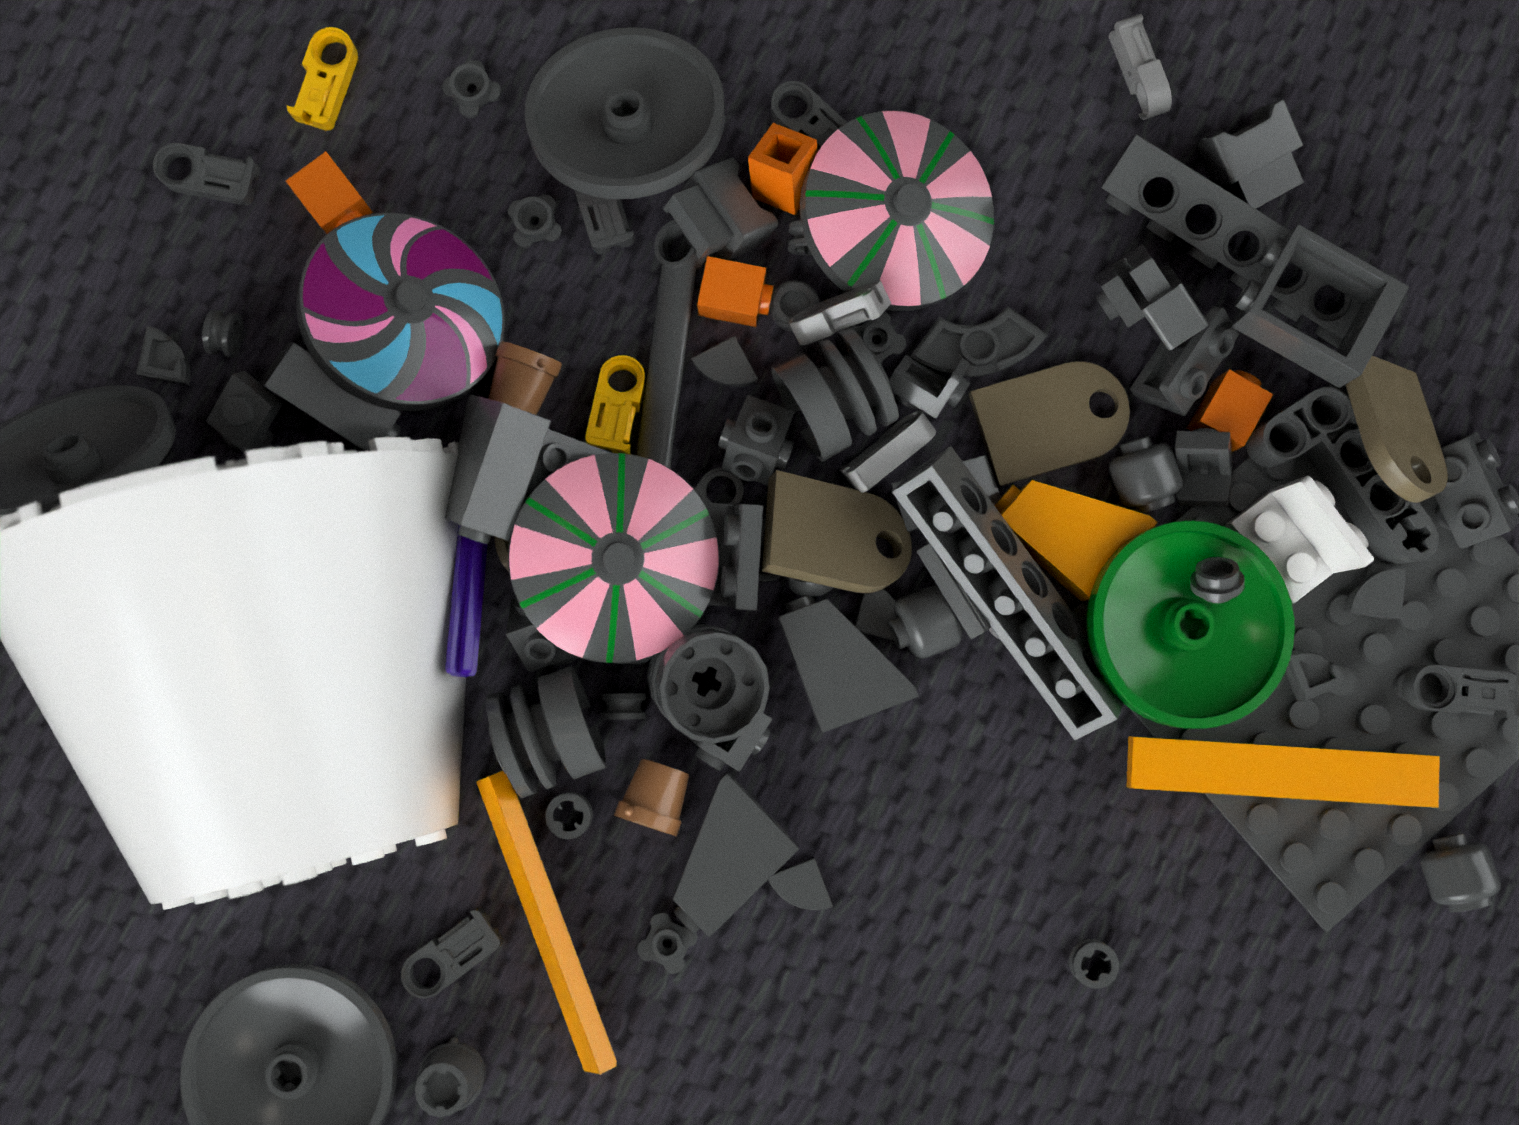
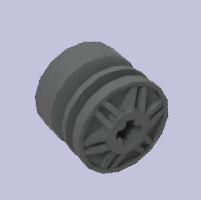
[771,327,899,462]
[647,623,770,744]
[486,666,608,798]

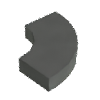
[910,306,1048,377]

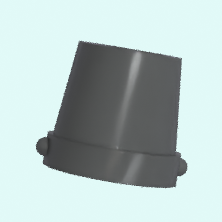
[415,1037,486,1117]

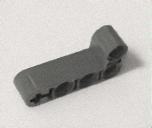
[1246,387,1439,565]

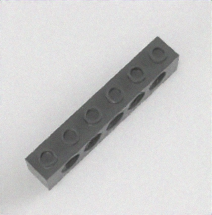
[1101,134,1362,348]
[892,445,1124,740]

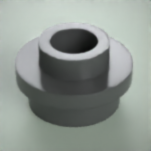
[1190,557,1245,603]

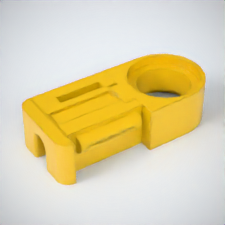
[287,27,358,131]
[585,355,645,454]

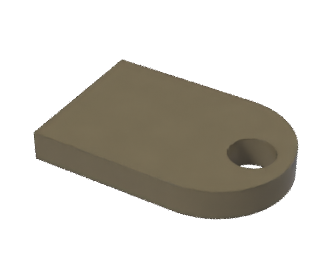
[1345,356,1448,503]
[969,362,1130,487]
[762,470,912,593]

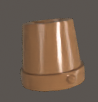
[488,341,562,415]
[614,759,689,837]

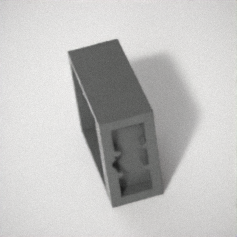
[1232,224,1409,388]

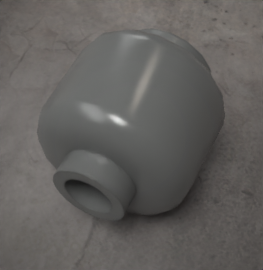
[1109,435,1183,513]
[888,585,965,659]
[1420,833,1501,913]

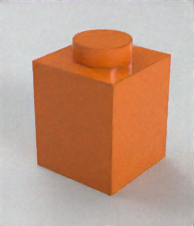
[748,123,818,215]
[286,151,373,234]
[697,256,774,327]
[1187,369,1273,452]

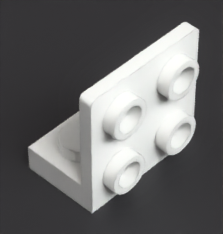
[1225,476,1374,604]

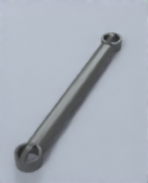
[618,220,707,666]

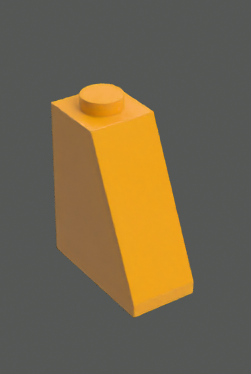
[994,480,1158,602]

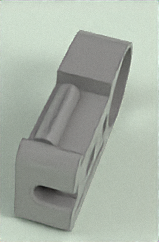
[1108,14,1172,120]
[788,280,891,345]
[839,410,936,493]

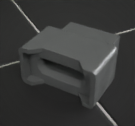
[1195,99,1304,209]
[663,157,778,260]
[1121,244,1209,351]

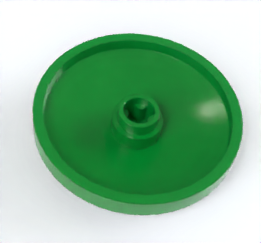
[1087,521,1295,729]

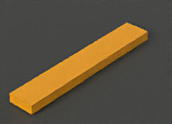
[1126,736,1440,808]
[476,771,617,1074]

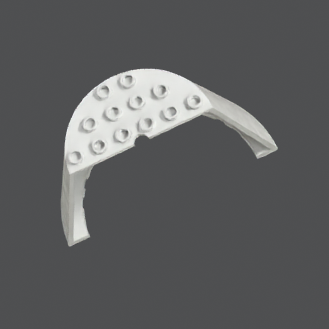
[0,437,466,910]

